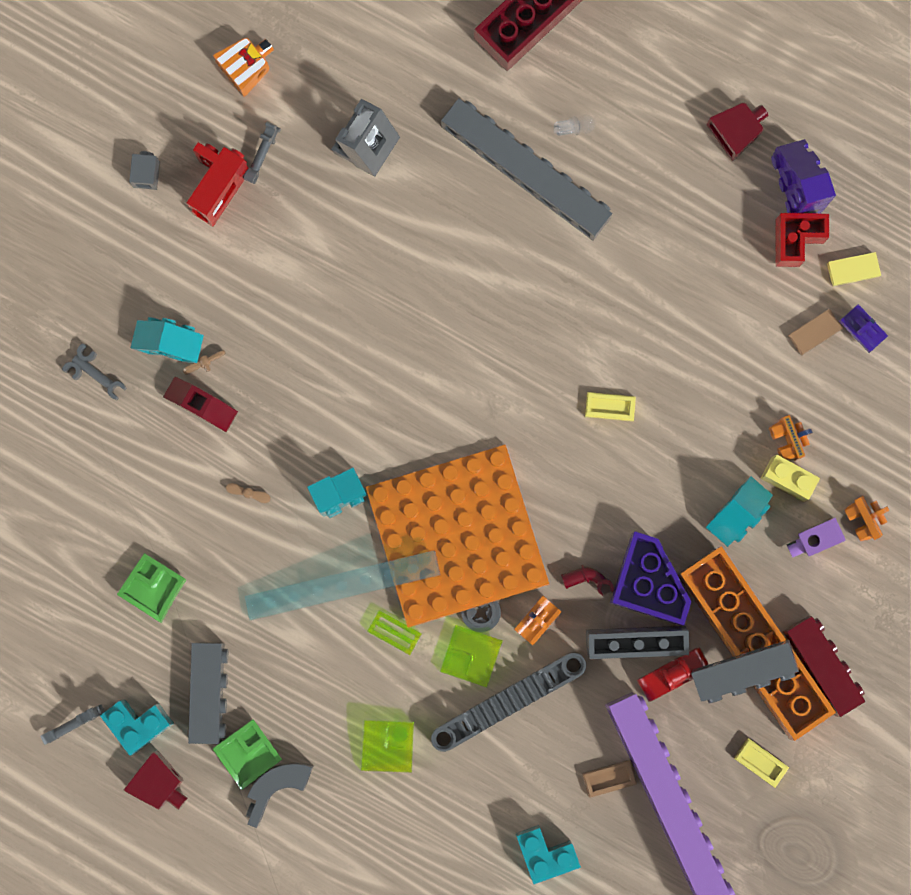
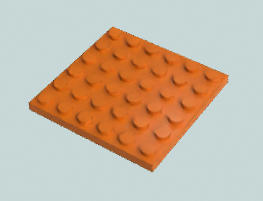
[366,444,549,628]

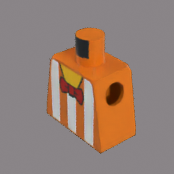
[213,37,274,97]

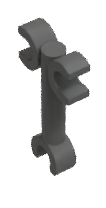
[244,121,281,184]
[62,344,127,400]
[40,704,105,745]

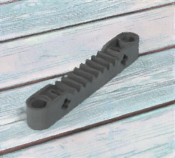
[431,653,586,752]

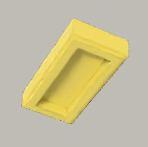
[827,252,881,287]
[585,392,636,422]
[734,738,789,788]

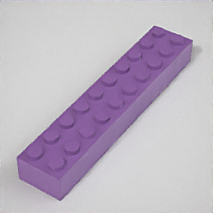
[605,692,735,895]

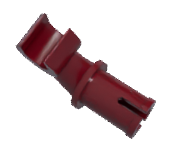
[561,565,614,596]

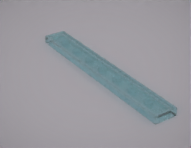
[245,551,441,620]

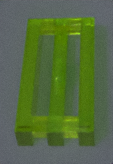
[367,610,422,655]

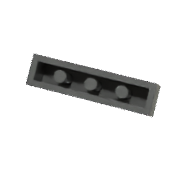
[586,626,689,659]
[691,639,799,703]
[188,643,229,744]

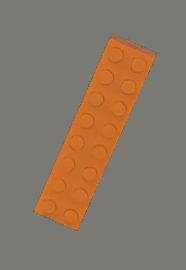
[678,546,836,741]

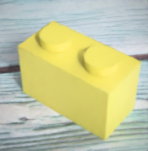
[760,455,820,502]

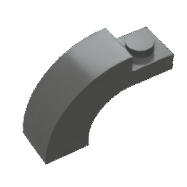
[246,763,314,828]

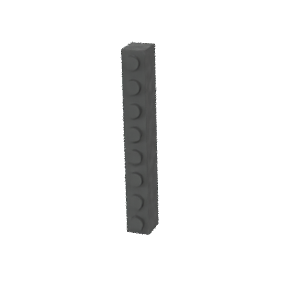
[441,98,613,241]

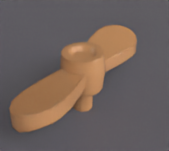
[183,350,226,375]
[226,483,271,503]

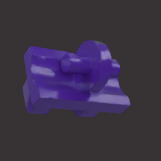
[839,304,888,353]

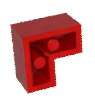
[775,213,829,267]

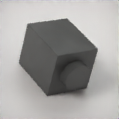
[129,151,160,190]

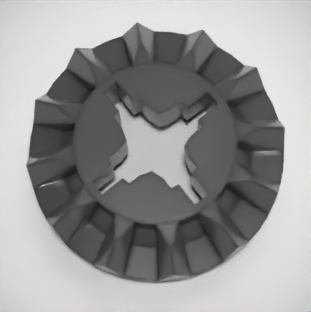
[462,601,501,632]

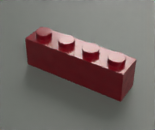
[783,616,866,717]

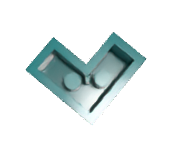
[130,317,204,363]
[307,467,367,518]
[706,476,773,547]
[100,700,174,756]
[516,825,581,885]

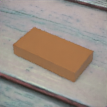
[788,309,843,356]
[582,760,637,798]

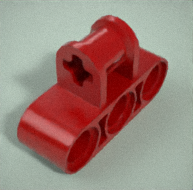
[637,647,709,702]

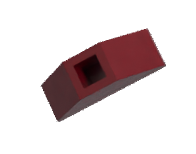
[163,376,238,433]

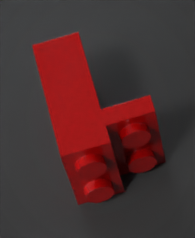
[186,142,248,227]

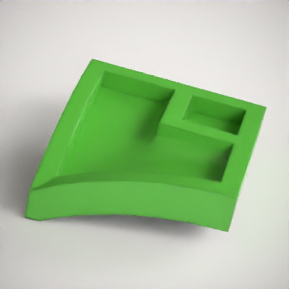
[117,553,186,623]
[213,719,282,790]

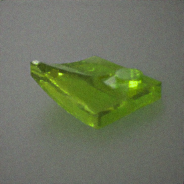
[440,625,503,688]
[361,720,414,773]

